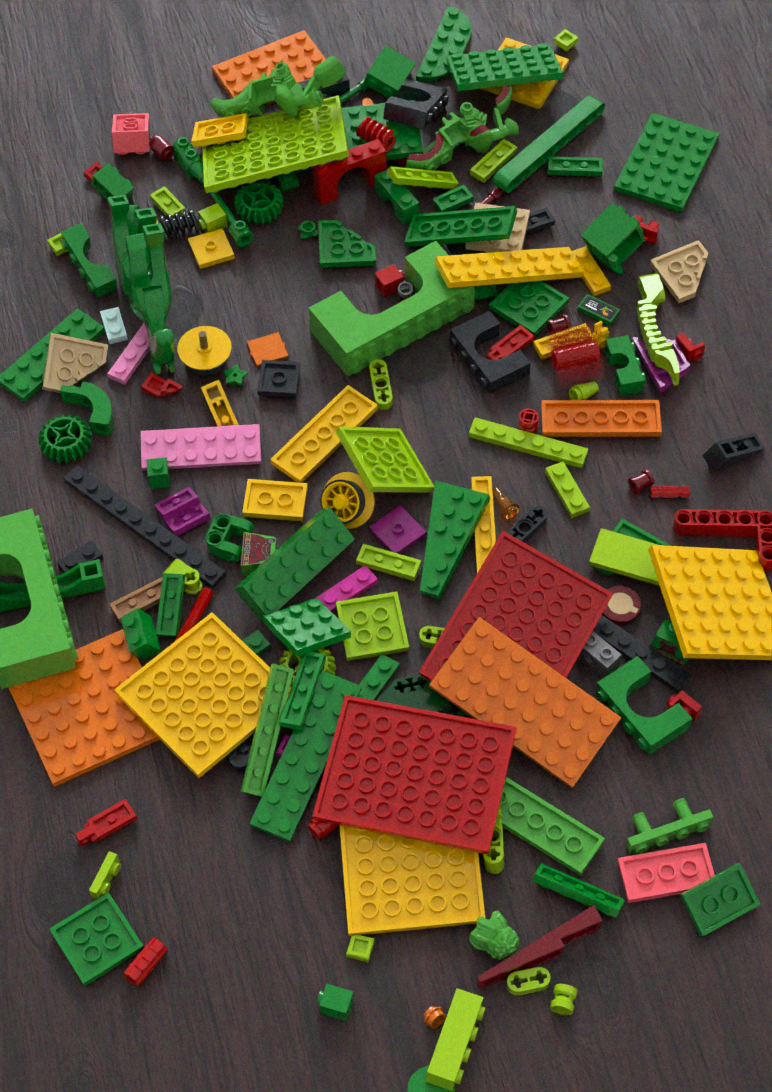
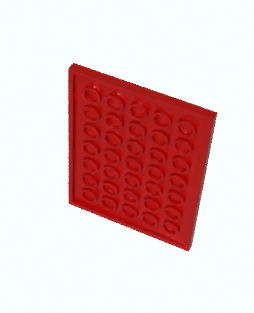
[418,531,614,682]
[312,695,517,855]

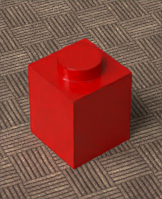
[375,264,405,298]

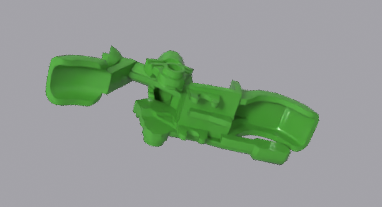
[210,56,346,118]

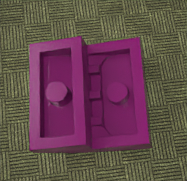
[155,487,211,536]

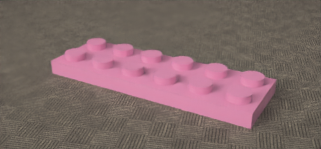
[141,424,261,471]

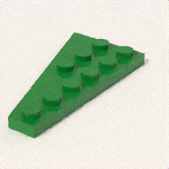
[420,481,490,600]

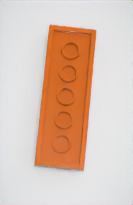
[541,400,662,437]

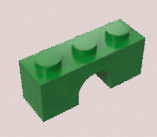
[374,169,419,225]
[604,335,646,396]

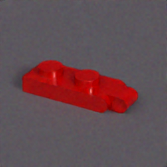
[486,325,534,360]

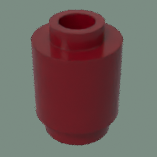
[149,135,174,161]

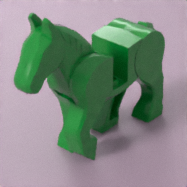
[108,195,175,375]

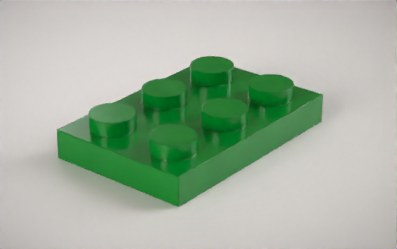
[680,863,761,936]

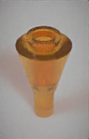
[492,487,519,519]

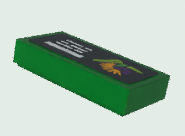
[577,294,620,326]

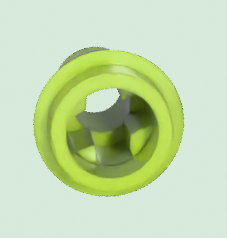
[569,381,599,400]

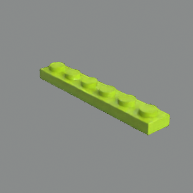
[469,417,588,468]

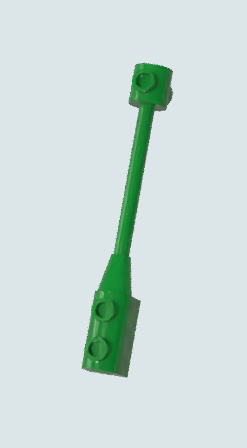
[172,137,254,248]

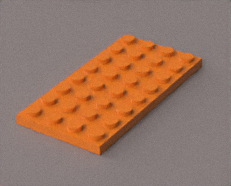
[429,617,621,789]

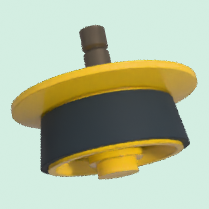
[177,326,232,375]
[320,472,375,529]

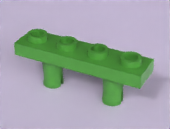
[626,798,713,855]

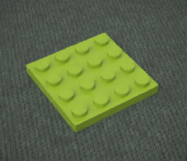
[336,426,434,493]

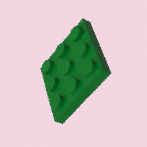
[489,281,569,337]
[263,598,351,657]
[49,892,144,987]

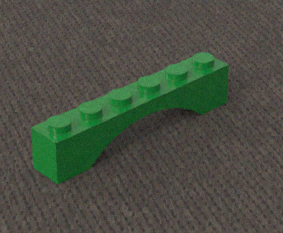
[0,559,106,612]

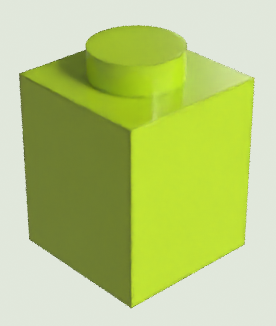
[197,203,228,233]

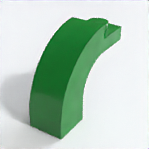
[60,382,114,436]

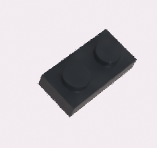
[57,540,103,573]

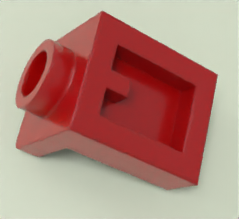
[676,333,705,363]
[667,690,702,721]

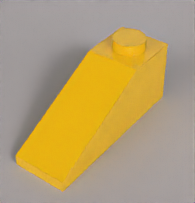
[201,380,238,426]

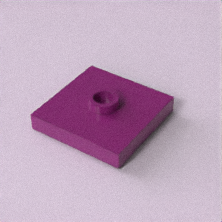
[369,506,427,554]

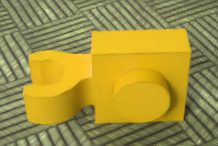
[589,321,609,349]

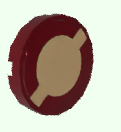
[602,586,641,625]

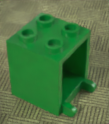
[580,203,645,275]

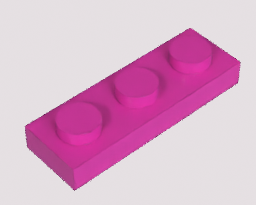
[316,565,378,613]

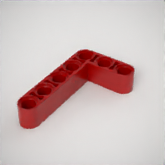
[672,509,772,572]

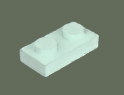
[100,307,128,344]

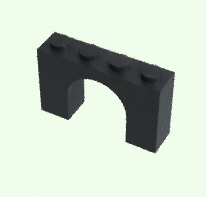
[383,79,449,129]
[449,311,531,394]

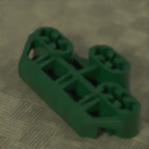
[376,674,472,719]

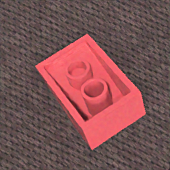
[112,113,150,155]

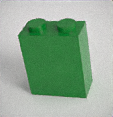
[363,45,416,98]

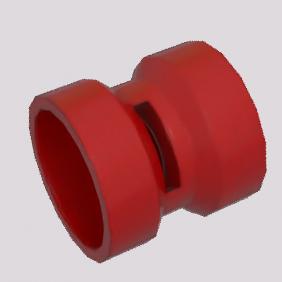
[518,408,539,434]

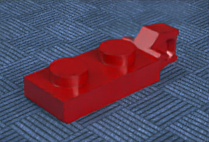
[75,799,137,846]

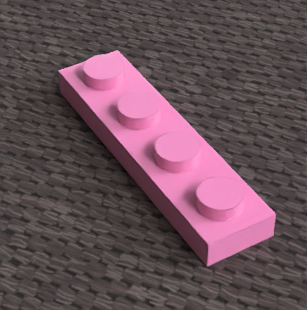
[107,323,150,385]

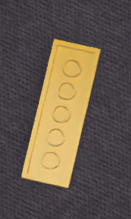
[270,385,378,483]

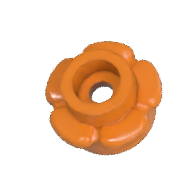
[424,1007,446,1029]

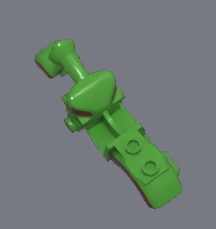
[406,85,519,171]

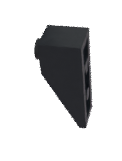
[702,432,765,472]

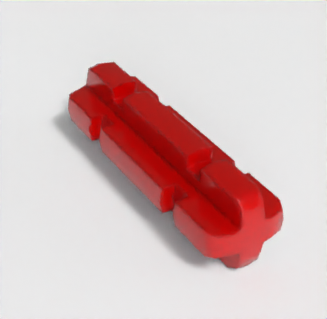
[650,486,690,498]

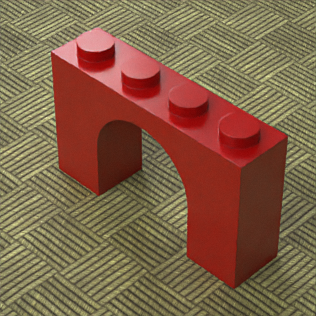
[312,139,387,205]

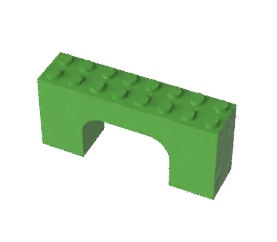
[309,241,475,377]
[0,509,78,689]

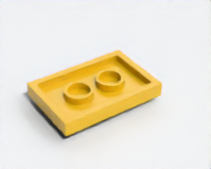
[191,113,249,148]
[242,479,308,521]

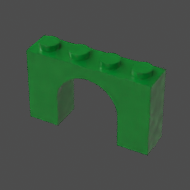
[596,656,692,755]

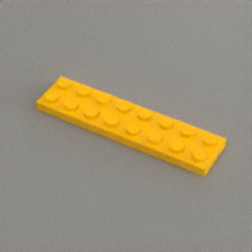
[434,247,584,288]

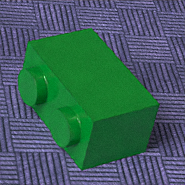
[91,163,134,200]
[120,608,161,660]

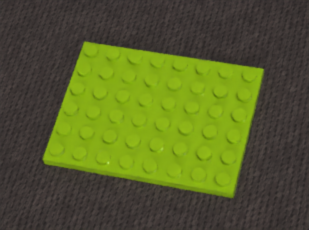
[202,95,349,193]

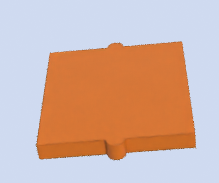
[247,332,289,367]

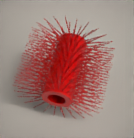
[546,324,605,387]

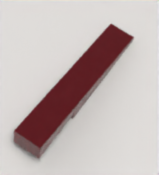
[477,905,602,990]

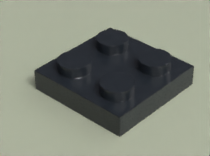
[257,360,301,398]

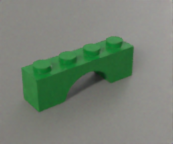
[60,223,117,298]

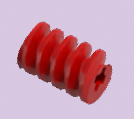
[356,117,396,152]

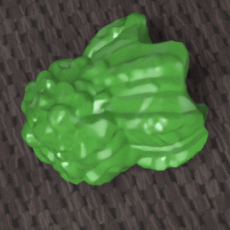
[469,910,520,961]

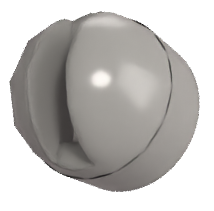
[398,281,413,298]

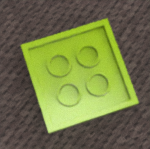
[336,592,409,661]

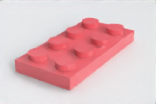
[617,843,715,903]

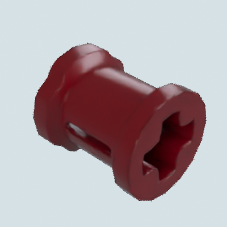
[547,314,571,335]
[628,469,655,494]

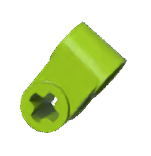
[162,559,203,595]

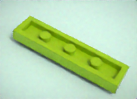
[388,166,459,189]

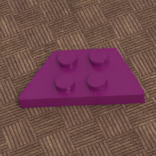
[632,337,690,393]

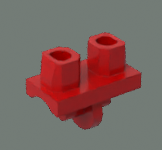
[634,215,659,245]

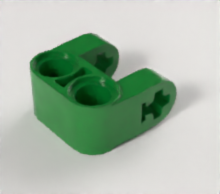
[206,514,255,562]

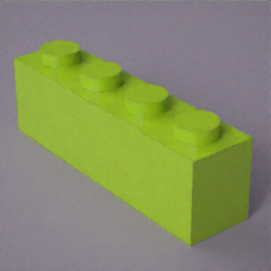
[425,988,486,1091]

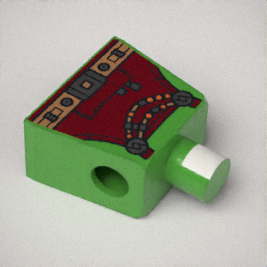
[241,532,277,576]

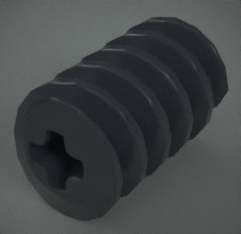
[159,209,199,238]

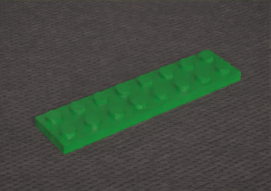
[249,670,362,843]

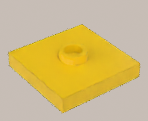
[188,228,235,269]

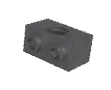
[578,631,622,678]

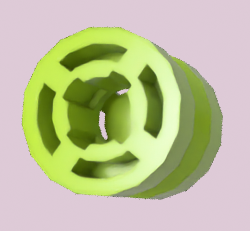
[550,984,578,1015]

